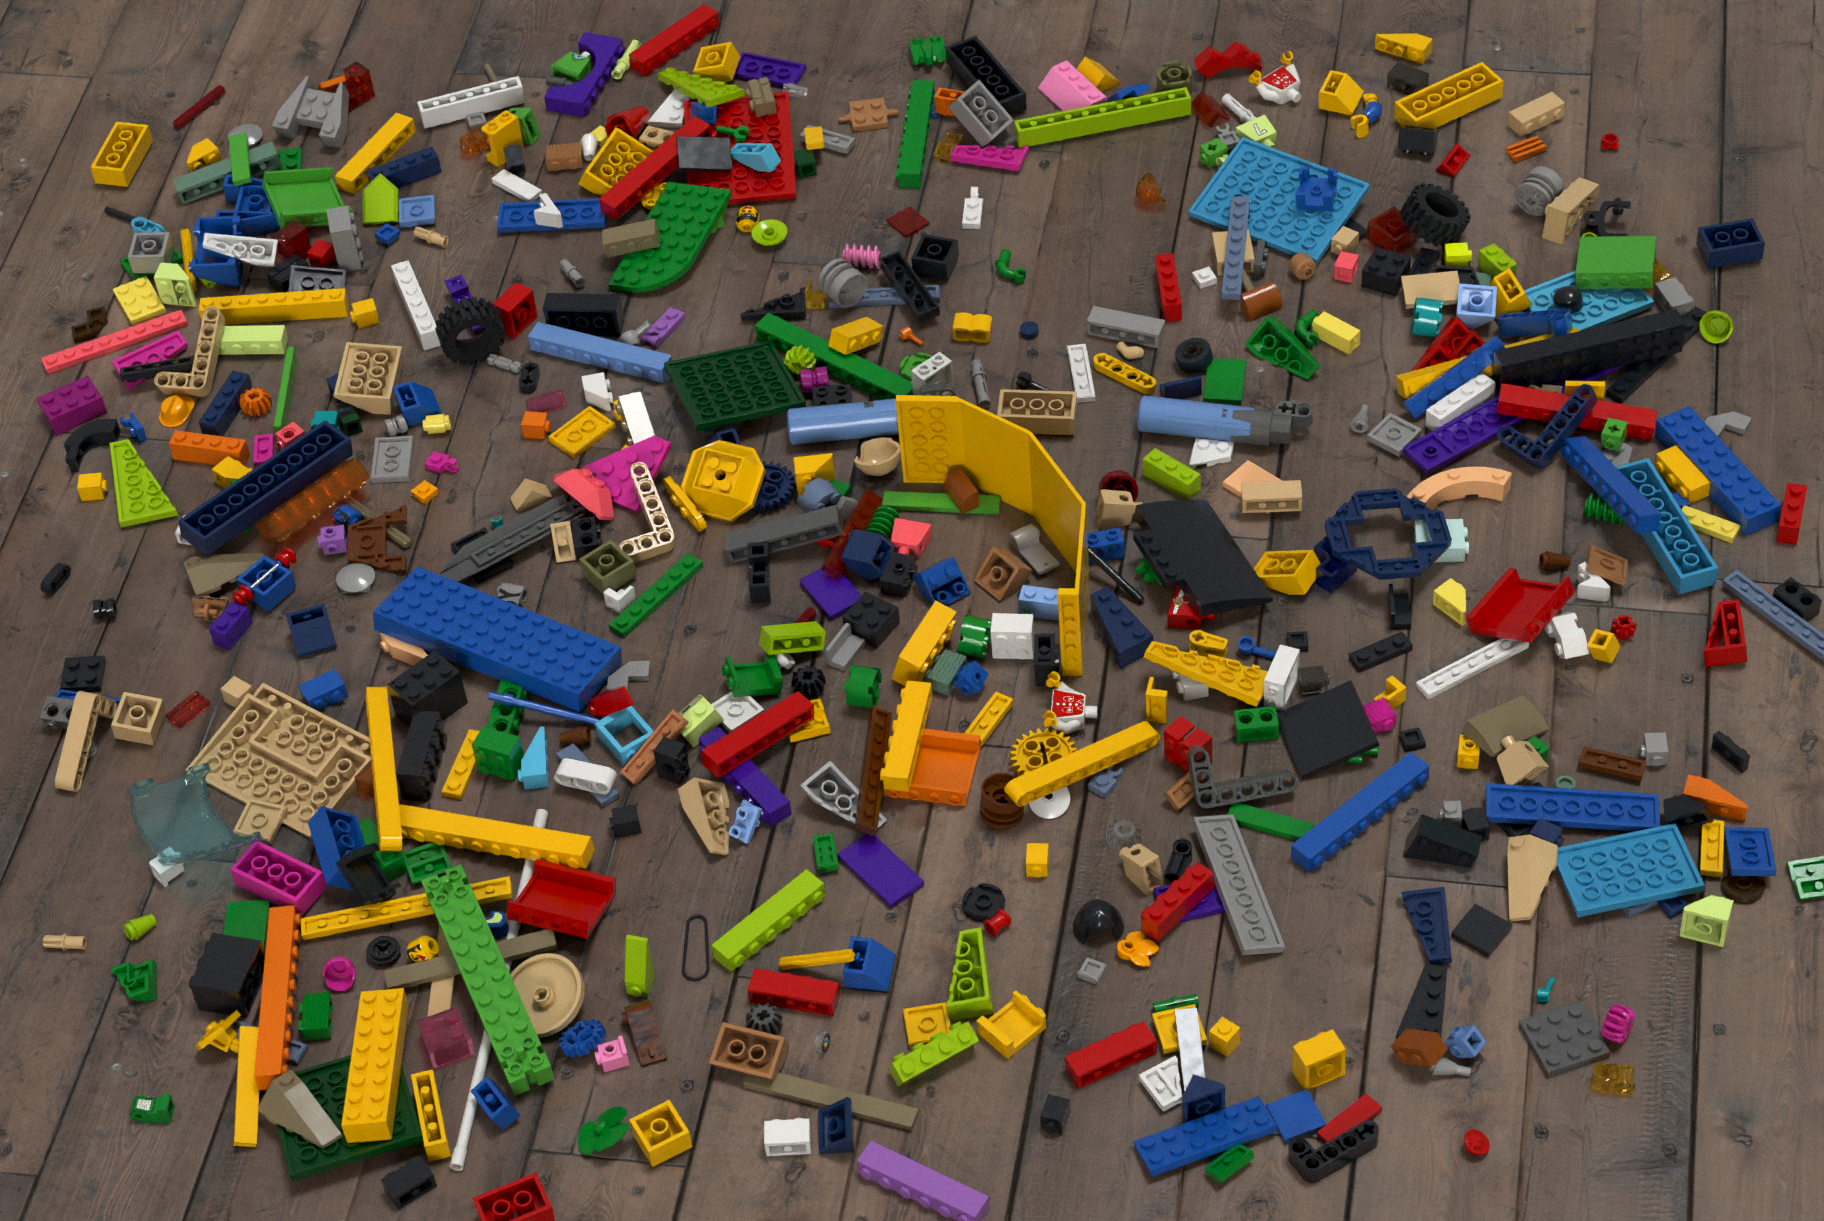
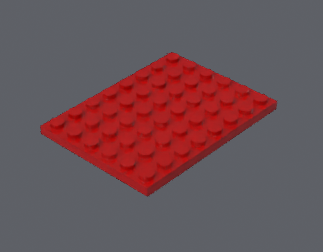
[684,91,797,204]

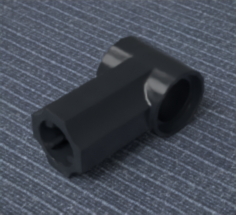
[1164,838,1192,883]

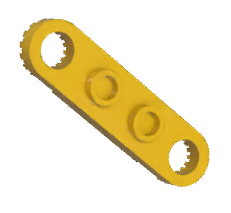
[662,476,707,532]

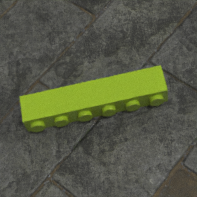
[711,869,826,972]

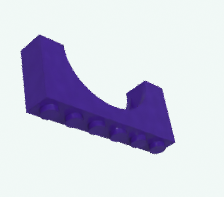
[544,32,625,117]

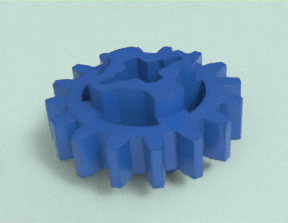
[559,1018,606,1058]

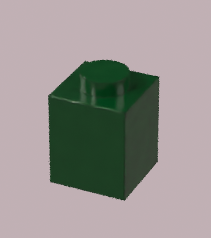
[794,149,817,178]

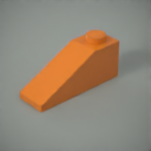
[1683,774,1748,822]

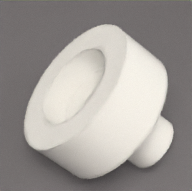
[775,653,795,669]

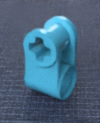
[131,217,166,234]

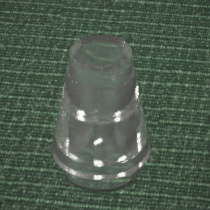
[783,82,808,99]

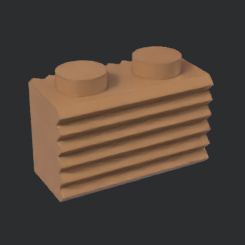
[546,142,583,171]

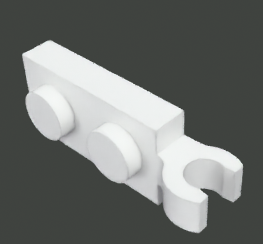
[962,187,983,229]

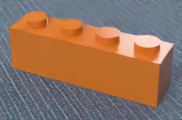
[168,430,250,466]

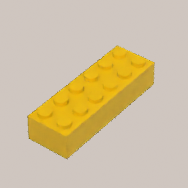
[1394,62,1503,129]

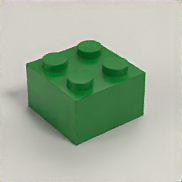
[472,727,524,781]

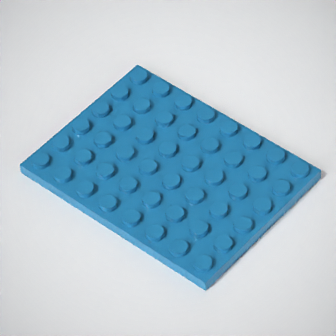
[1188,137,1370,265]

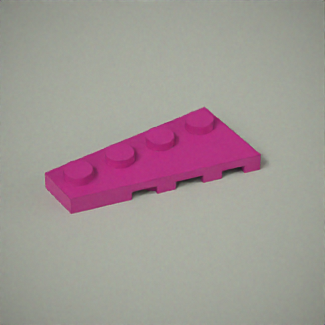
[951,145,1029,171]
[112,330,188,390]

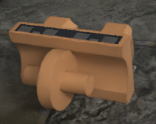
[192,595,230,621]

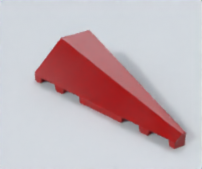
[1410,317,1485,372]

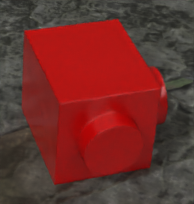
[307,239,336,268]

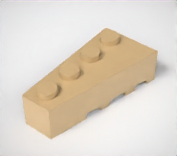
[1542,177,1599,245]

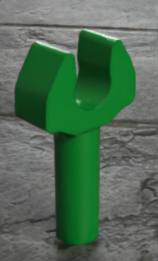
[716,125,750,143]

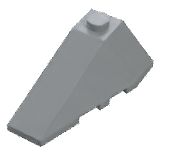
[800,761,887,829]

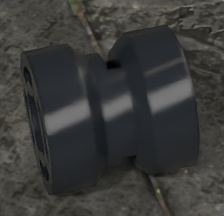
[93,598,117,619]

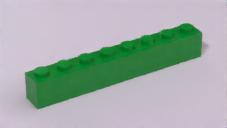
[896,80,935,188]

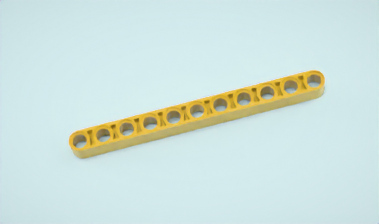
[365,687,402,851]

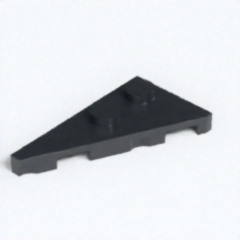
[741,287,806,321]

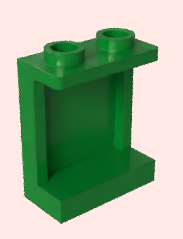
[722,653,783,697]

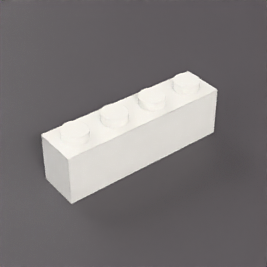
[1425,372,1495,431]

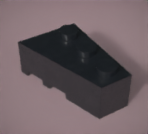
[1403,814,1482,868]

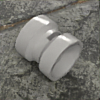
[384,414,408,437]

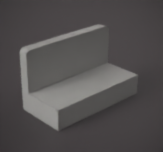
[826,623,866,672]

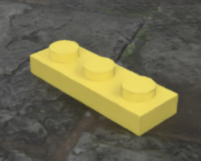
[1682,505,1741,543]

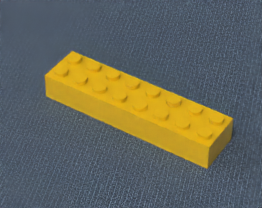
[341,988,409,1143]

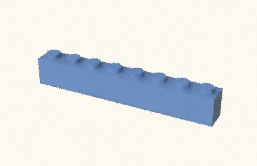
[528,322,672,383]

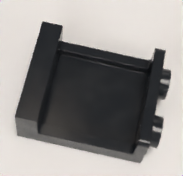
[336,842,401,906]

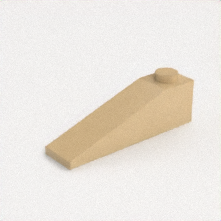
[678,777,729,856]

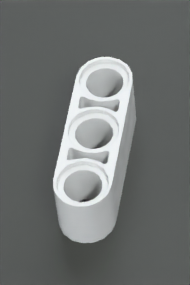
[554,758,617,795]

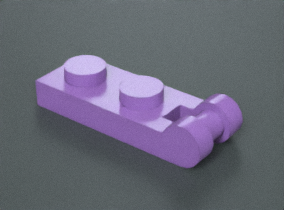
[640,307,686,348]

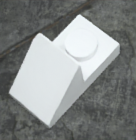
[534,193,563,228]
[1577,562,1610,602]

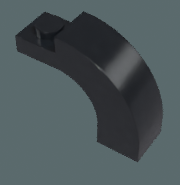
[64,419,121,472]

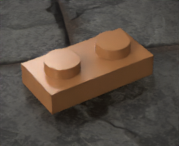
[1163,771,1204,810]

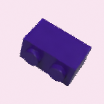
[209,602,253,650]

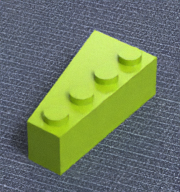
[946,927,994,1022]

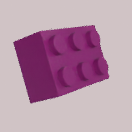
[36,376,107,436]

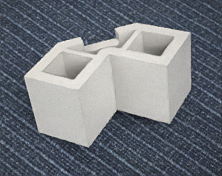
[1545,612,1589,659]

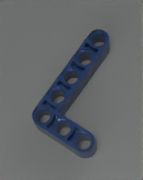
[1497,384,1597,469]

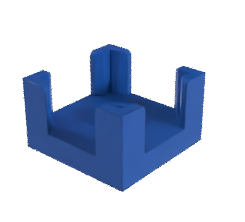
[1295,167,1338,211]

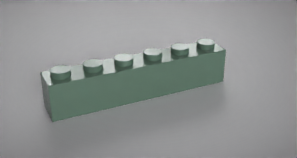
[173,142,282,205]

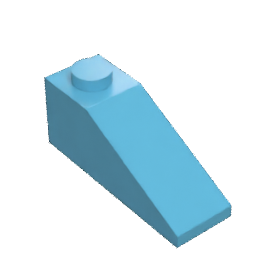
[731,143,781,172]
[518,726,549,790]

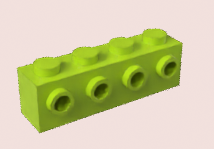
[887,1021,979,1087]

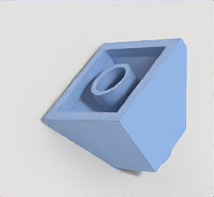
[1456,283,1497,329]

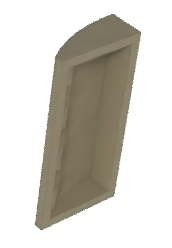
[1462,695,1549,757]

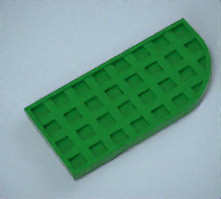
[608,182,733,293]

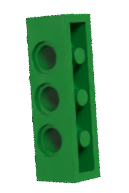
[486,679,530,735]

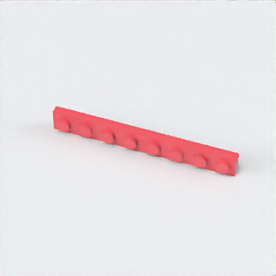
[41,310,188,374]

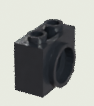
[1034,633,1060,686]

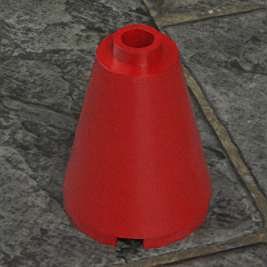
[605,106,650,139]

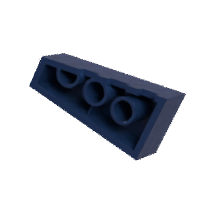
[1090,586,1153,669]

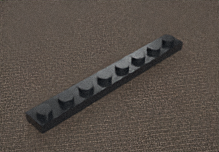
[1606,306,1707,404]

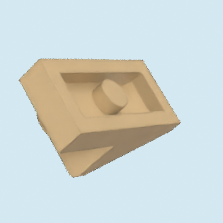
[550,521,576,563]

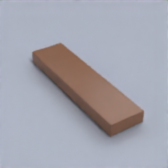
[620,709,689,786]

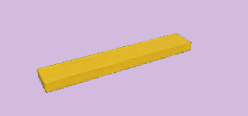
[233,1026,259,1147]

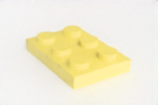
[113,276,166,326]

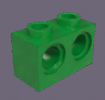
[1234,706,1279,743]

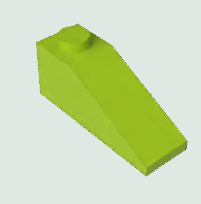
[625,935,656,998]

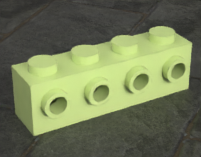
[210,325,288,355]

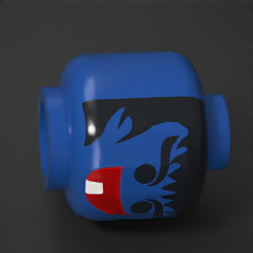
[333,504,362,533]

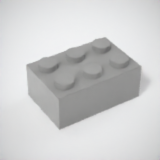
[948,80,1013,147]
[327,205,364,272]

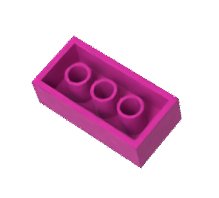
[230,840,327,917]

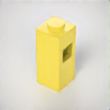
[1312,311,1361,354]

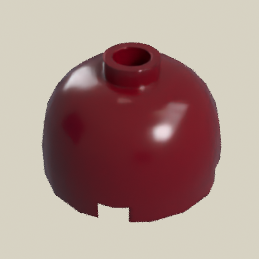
[1098,470,1138,502]

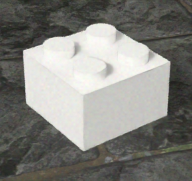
[991,613,1034,659]

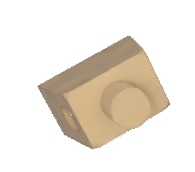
[1095,490,1143,530]
[1497,735,1548,786]
[1119,844,1164,896]

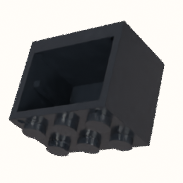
[387,650,468,728]
[189,933,265,1018]

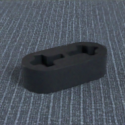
[519,362,540,394]
[40,562,71,595]

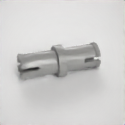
[559,259,586,288]

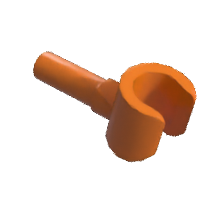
[899,327,924,346]

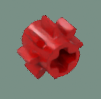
[1610,615,1637,640]

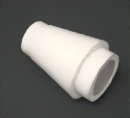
[580,134,598,161]

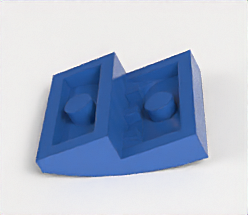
[1106,84,1151,102]

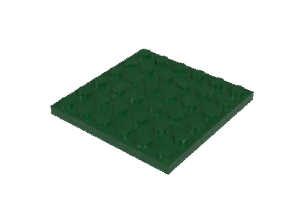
[664,340,806,431]
[277,1055,423,1182]

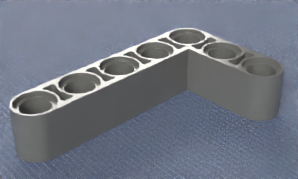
[1187,745,1299,808]

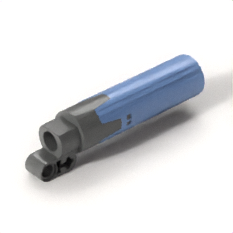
[1137,395,1313,446]

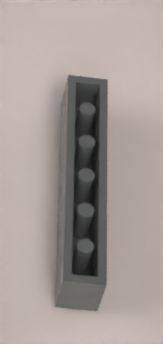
[724,505,844,564]

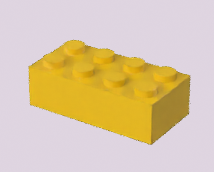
[90,122,153,187]
[892,600,957,686]

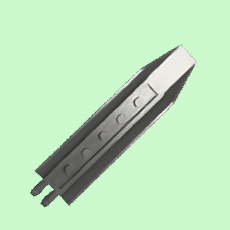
[439,494,590,582]

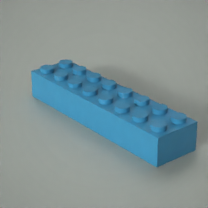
[1616,458,1718,595]

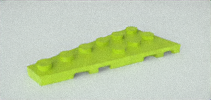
[658,68,745,108]
[110,439,178,528]

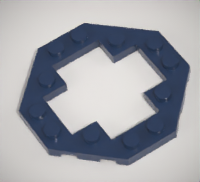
[1324,488,1452,580]

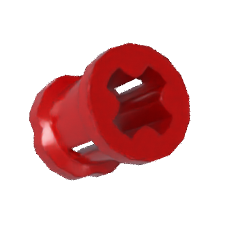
[983,909,1012,937]

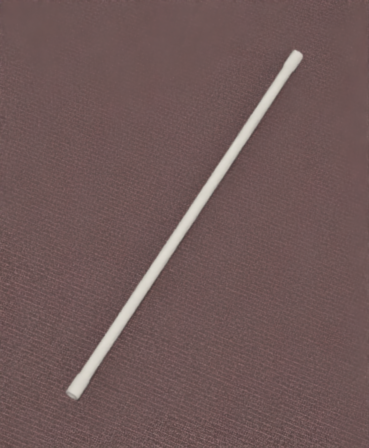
[450,809,548,1171]

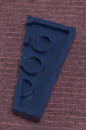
[1401,887,1452,965]

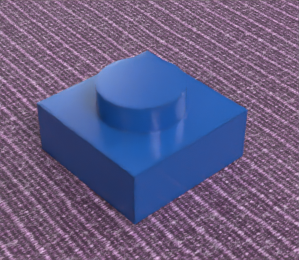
[374,223,401,245]

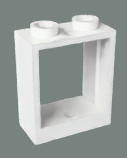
[911,352,954,396]
[1264,645,1300,711]

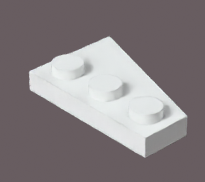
[648,88,692,129]

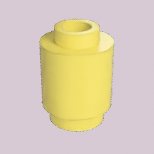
[423,414,451,435]

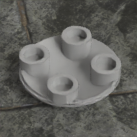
[228,124,263,149]
[336,563,375,594]

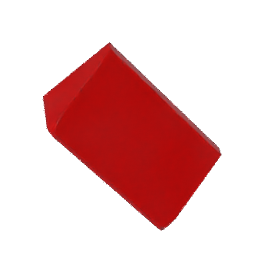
[1435,143,1471,178]

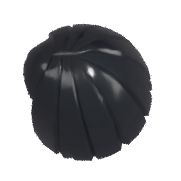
[1073,899,1124,944]

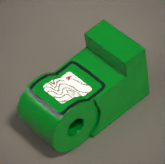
[129,1094,175,1123]

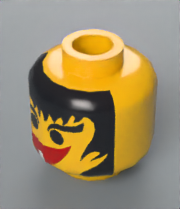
[736,206,760,232]
[407,935,439,964]

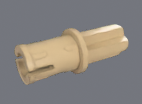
[413,227,449,248]
[43,934,87,951]

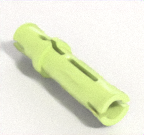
[611,40,641,79]

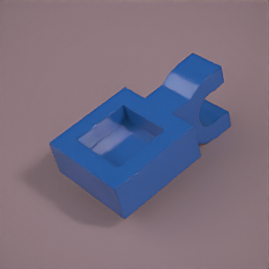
[119,412,147,443]

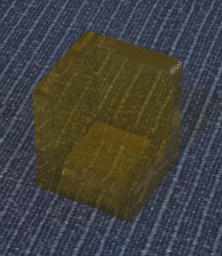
[805,280,828,309]

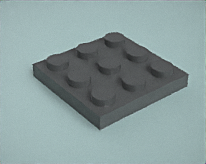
[1519,1000,1610,1078]

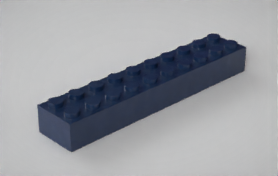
[178,421,353,556]

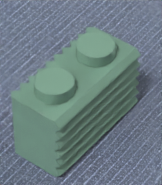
[925,649,967,696]

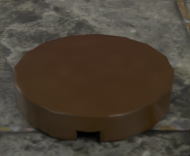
[1721,868,1766,904]

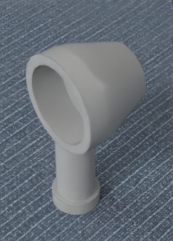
[620,320,652,347]

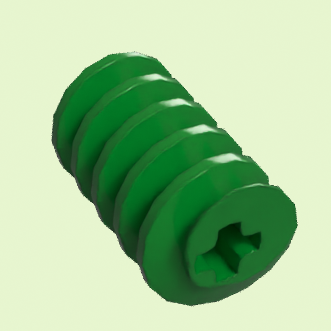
[1583,493,1624,526]
[865,506,899,540]

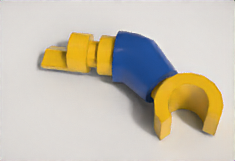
[1350,93,1382,138]

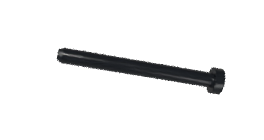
[1088,546,1144,604]

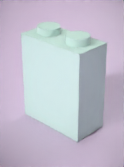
[1414,519,1469,562]

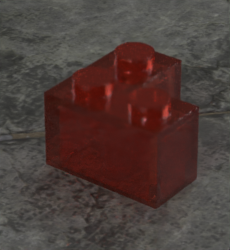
[333,61,375,113]
[271,220,311,260]

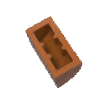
[1240,282,1282,322]
[944,467,979,514]

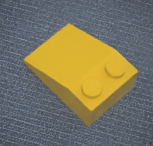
[1254,550,1323,595]

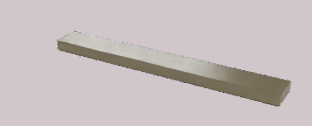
[384,929,558,989]
[743,1072,919,1131]

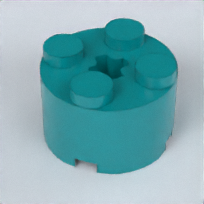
[1411,297,1443,338]

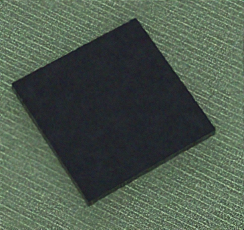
[1277,680,1380,779]

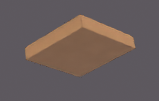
[1586,545,1628,585]

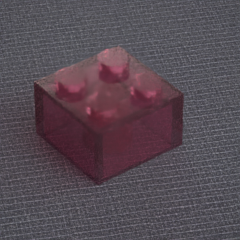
[417,1006,475,1069]

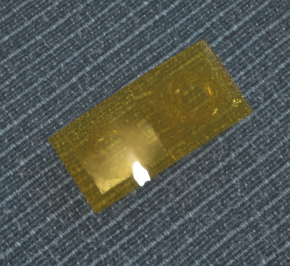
[932,130,964,161]

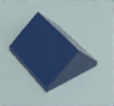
[1181,1074,1225,1123]
[818,1097,854,1154]

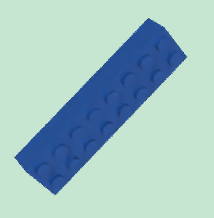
[1654,406,1781,536]

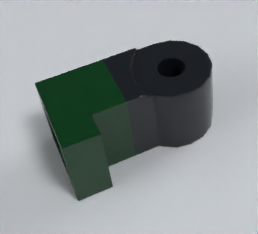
[336,403,363,436]

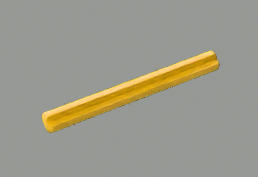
[180,228,197,292]

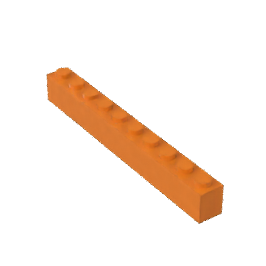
[254,905,302,1090]

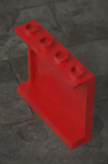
[1465,568,1575,643]
[507,859,616,939]

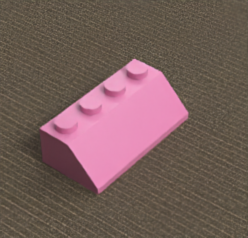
[1038,60,1107,111]

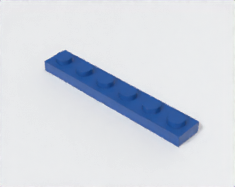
[1403,336,1505,419]

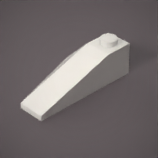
[203,233,278,268]

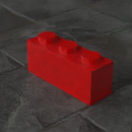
[1776,482,1807,545]

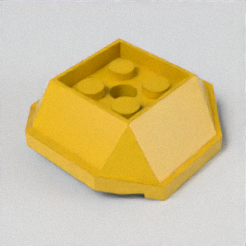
[681,440,766,523]

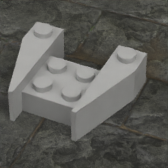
[272,76,349,148]

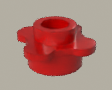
[1601,133,1619,150]

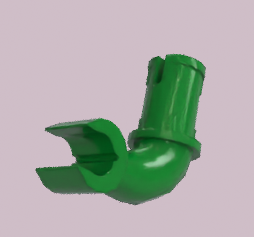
[995,249,1026,284]
[1295,309,1319,349]

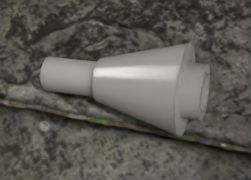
[1350,404,1369,433]
[1428,1056,1471,1076]

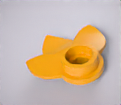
[1116,931,1159,967]

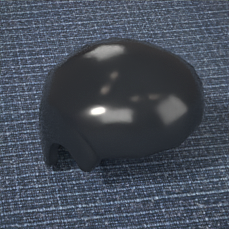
[1553,286,1583,314]

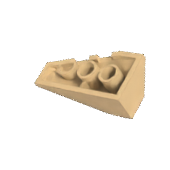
[1507,835,1559,922]

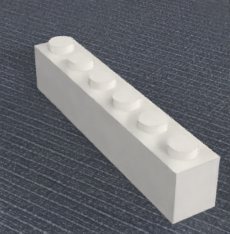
[417,76,525,129]
[391,260,441,350]

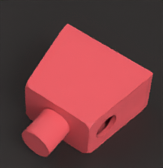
[891,518,932,559]

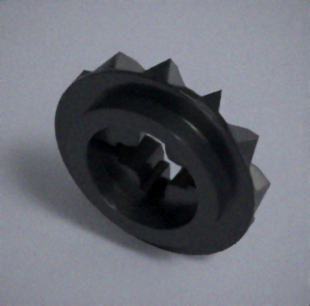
[366,936,401,967]

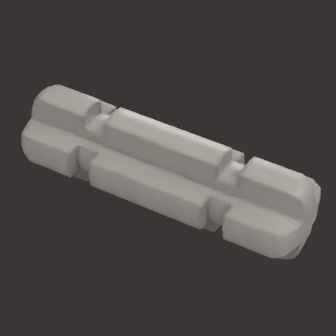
[487,354,522,373]

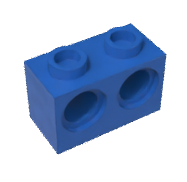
[1087,527,1125,564]

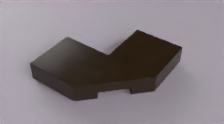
[71,306,108,343]

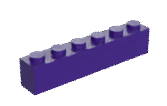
[698,726,791,827]

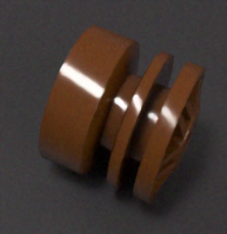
[980,773,1024,829]

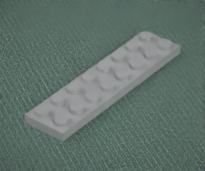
[1192,814,1285,955]

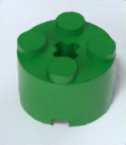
[957,615,992,659]
[844,664,882,708]

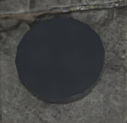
[962,883,1005,922]

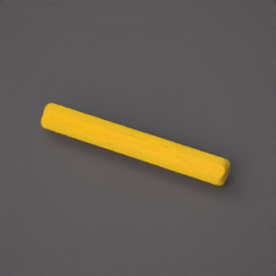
[778,949,855,970]

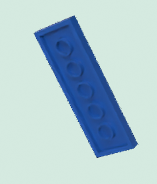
[497,198,606,233]
[1133,1096,1278,1177]

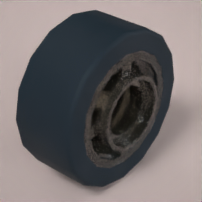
[1175,338,1213,373]

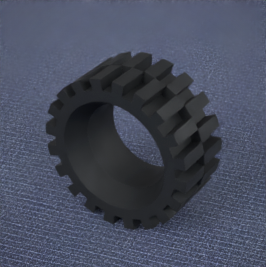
[1400,183,1471,248]
[435,297,506,365]

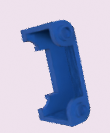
[189,216,244,288]

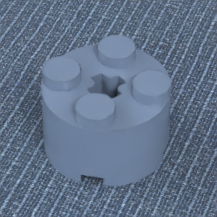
[797,478,842,513]

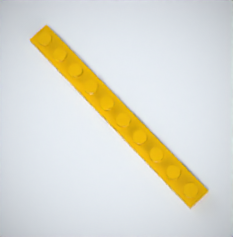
[301,876,513,940]

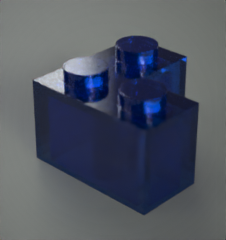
[1314,536,1357,594]

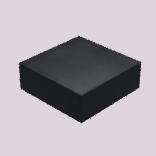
[1287,631,1309,652]
[1399,727,1426,752]

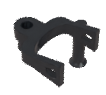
[1584,198,1631,237]

